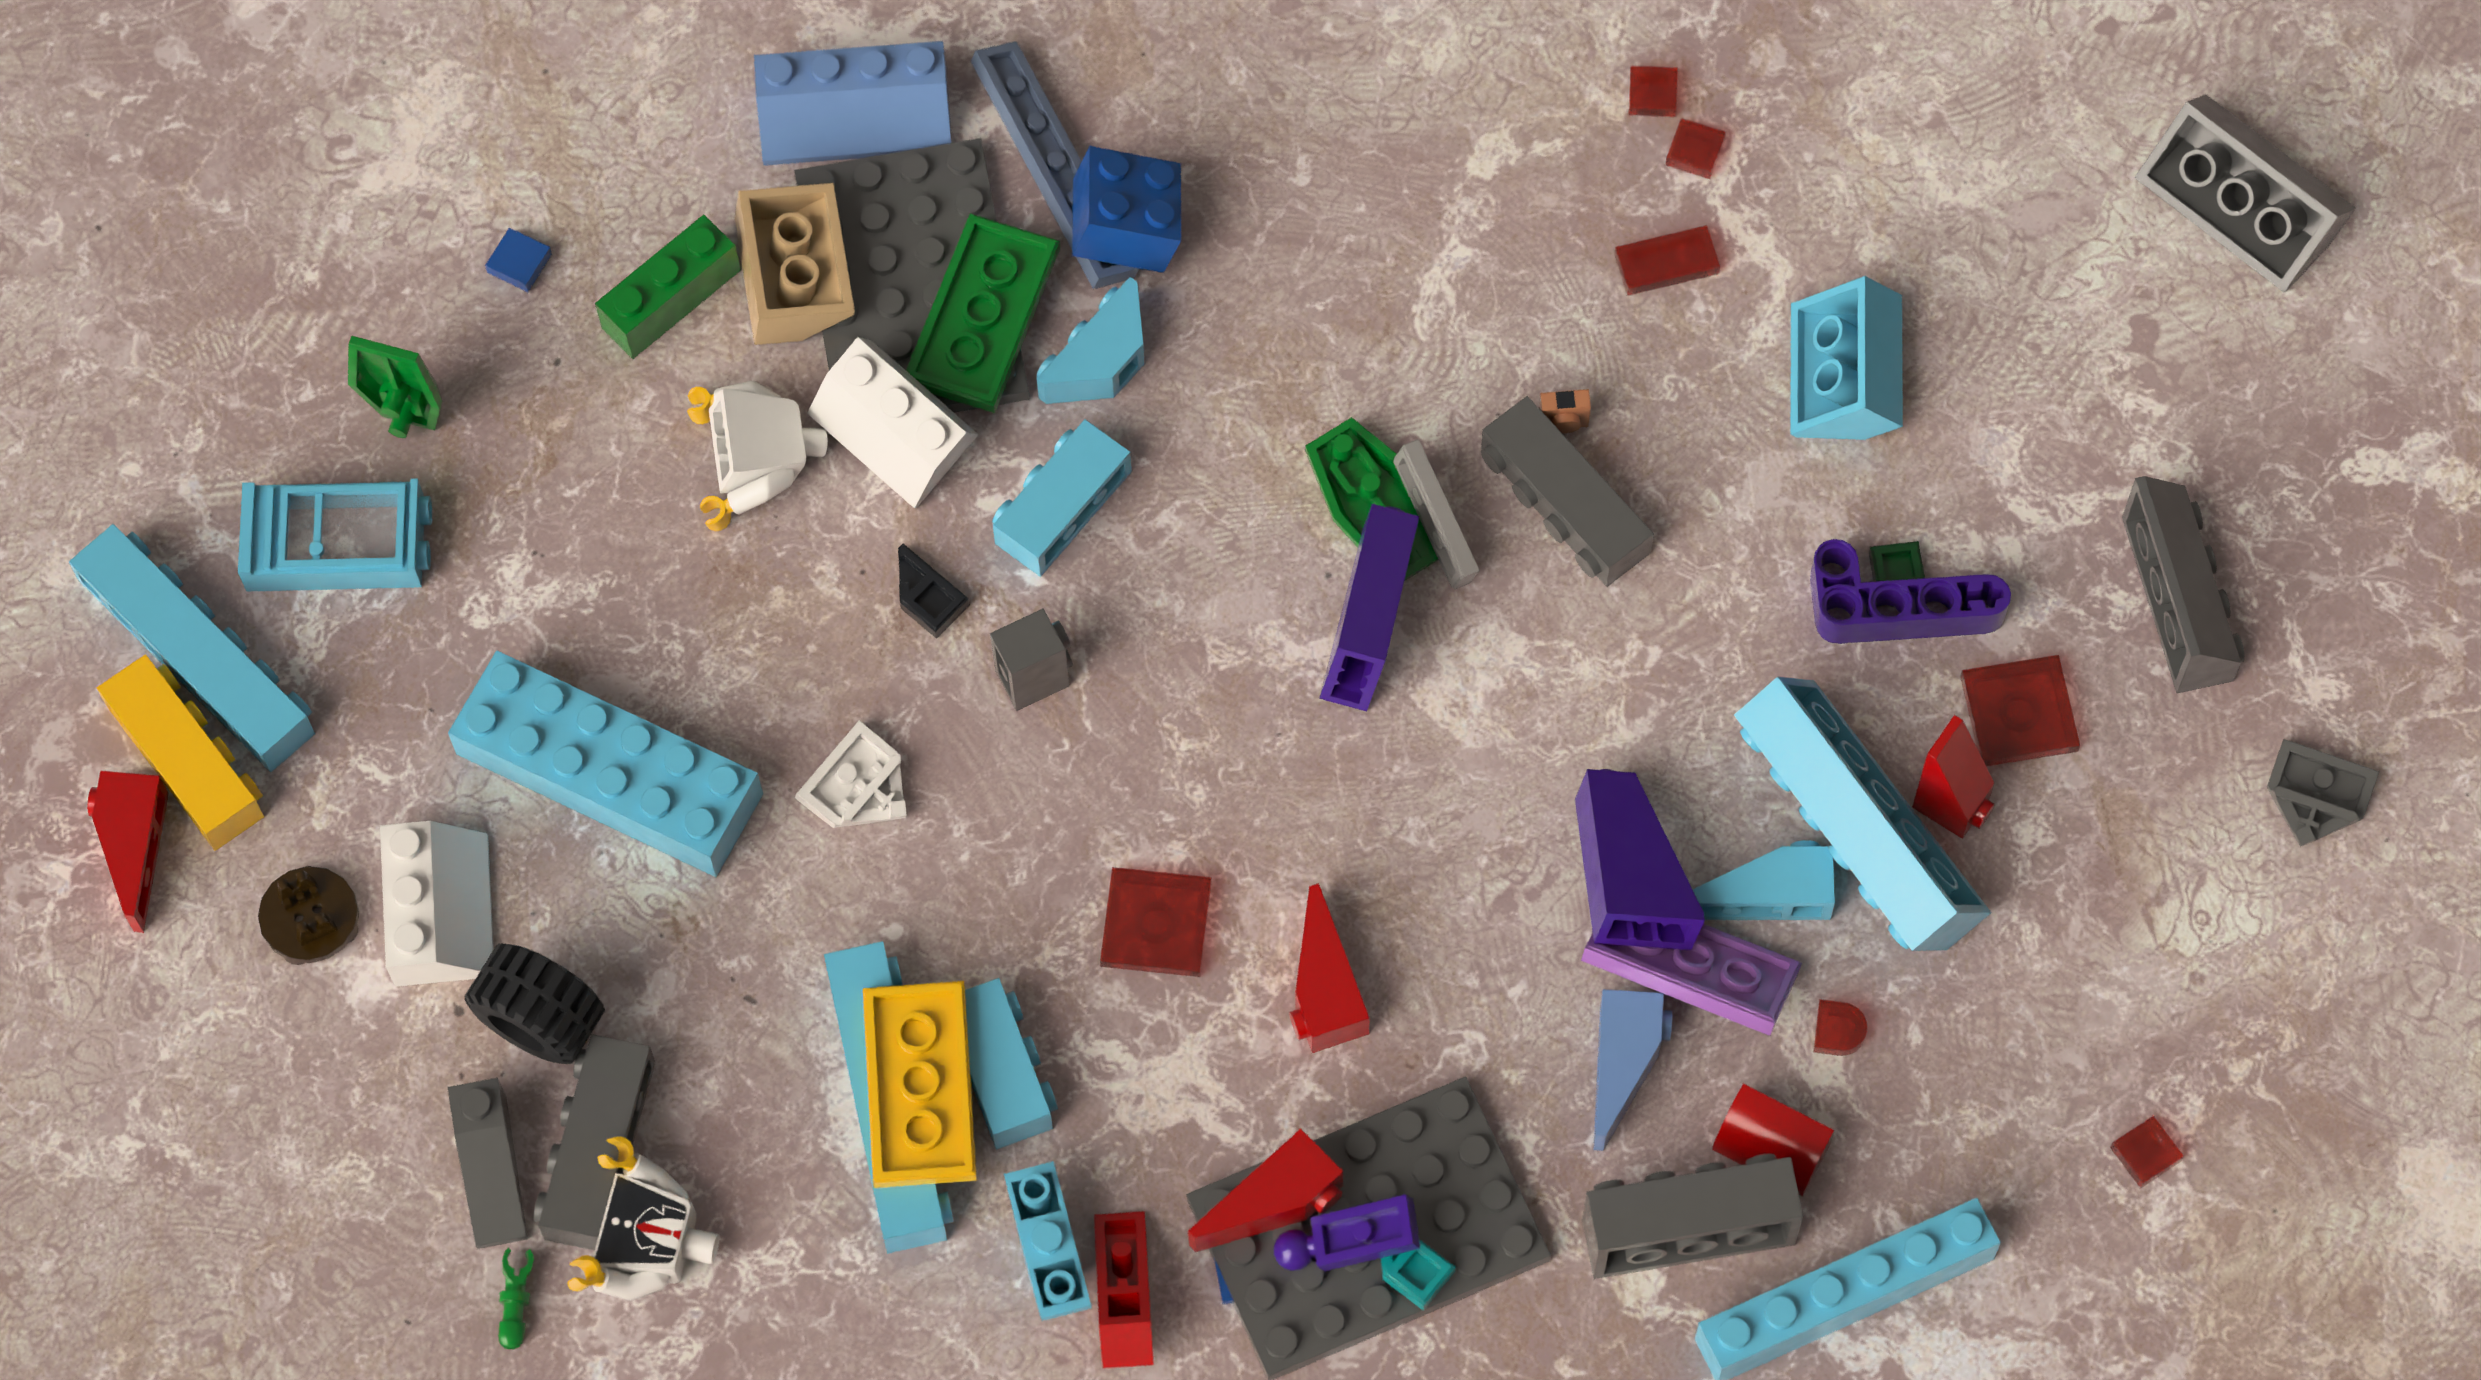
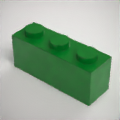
[595,214,741,359]

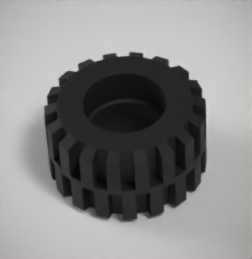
[464,943,605,1064]

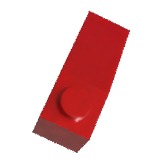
[1912,715,1995,839]
[87,771,169,933]
[1289,883,1370,1053]
[1188,1128,1343,1252]
[1094,1211,1154,1369]

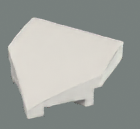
[794,720,907,828]

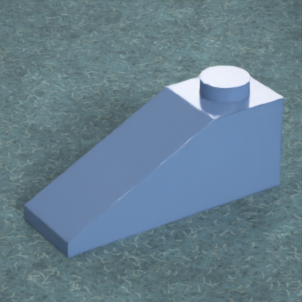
[1593,989,1672,1151]

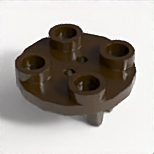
[258,866,359,965]

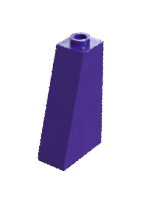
[1319,504,1419,711]
[1575,769,1705,950]

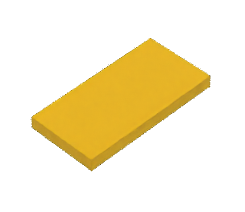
[863,981,977,1188]

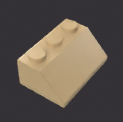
[734,183,855,345]

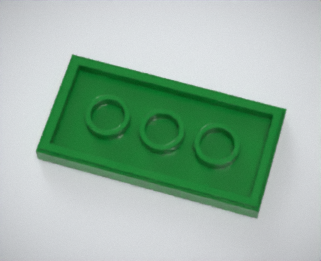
[906,213,1061,413]

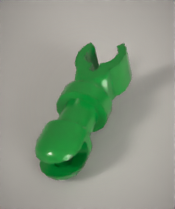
[498,1247,534,1350]

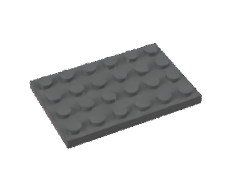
[794,138,1030,413]
[1186,1076,1551,1380]

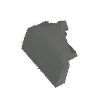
[2267,739,2380,847]

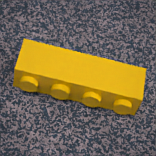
[96,654,264,851]

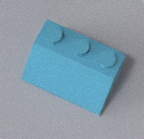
[1790,276,1903,440]

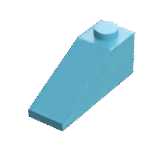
[1693,840,1835,920]

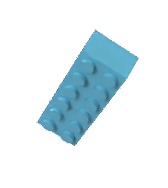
[448,650,763,877]
[1734,677,1992,951]

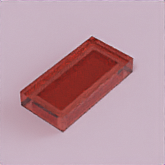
[1614,225,1720,296]

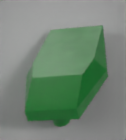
[348,336,443,438]
[1305,417,1439,581]

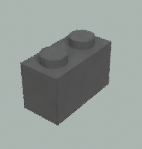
[990,608,1073,711]

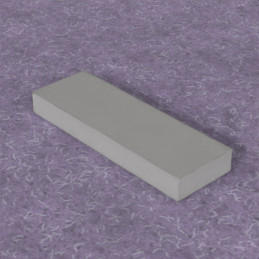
[1393,439,1480,590]

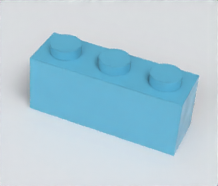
[992,419,1132,577]
[965,978,1058,1150]

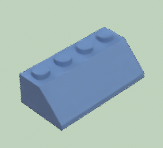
[754,41,952,166]

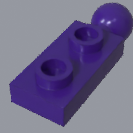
[1273,1194,1420,1271]

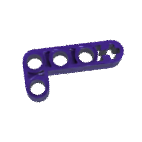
[1810,539,2011,644]

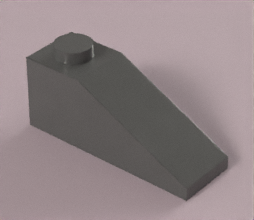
[447,1078,528,1249]

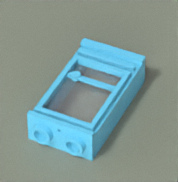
[238,478,433,592]

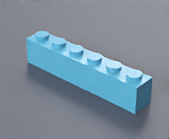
[69,524,315,773]
[824,941,954,1254]
[1695,1198,2001,1380]

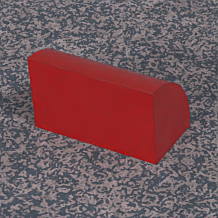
[1712,1083,1834,1197]

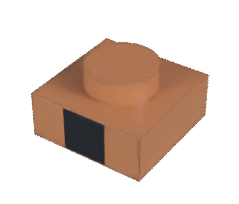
[1539,389,1591,434]

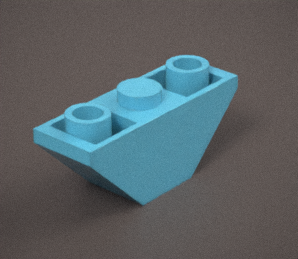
[1037,277,1145,404]
[1004,1161,1092,1321]

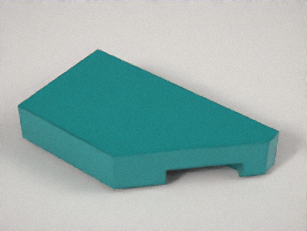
[1380,1239,1456,1311]

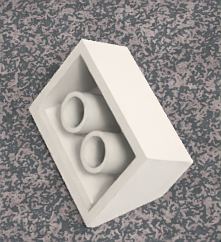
[807,337,979,508]
[380,821,494,987]

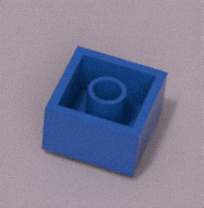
[1072,146,1181,273]

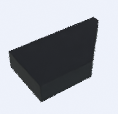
[898,543,970,639]

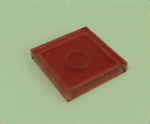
[1960,655,2080,766]
[1100,867,1212,977]

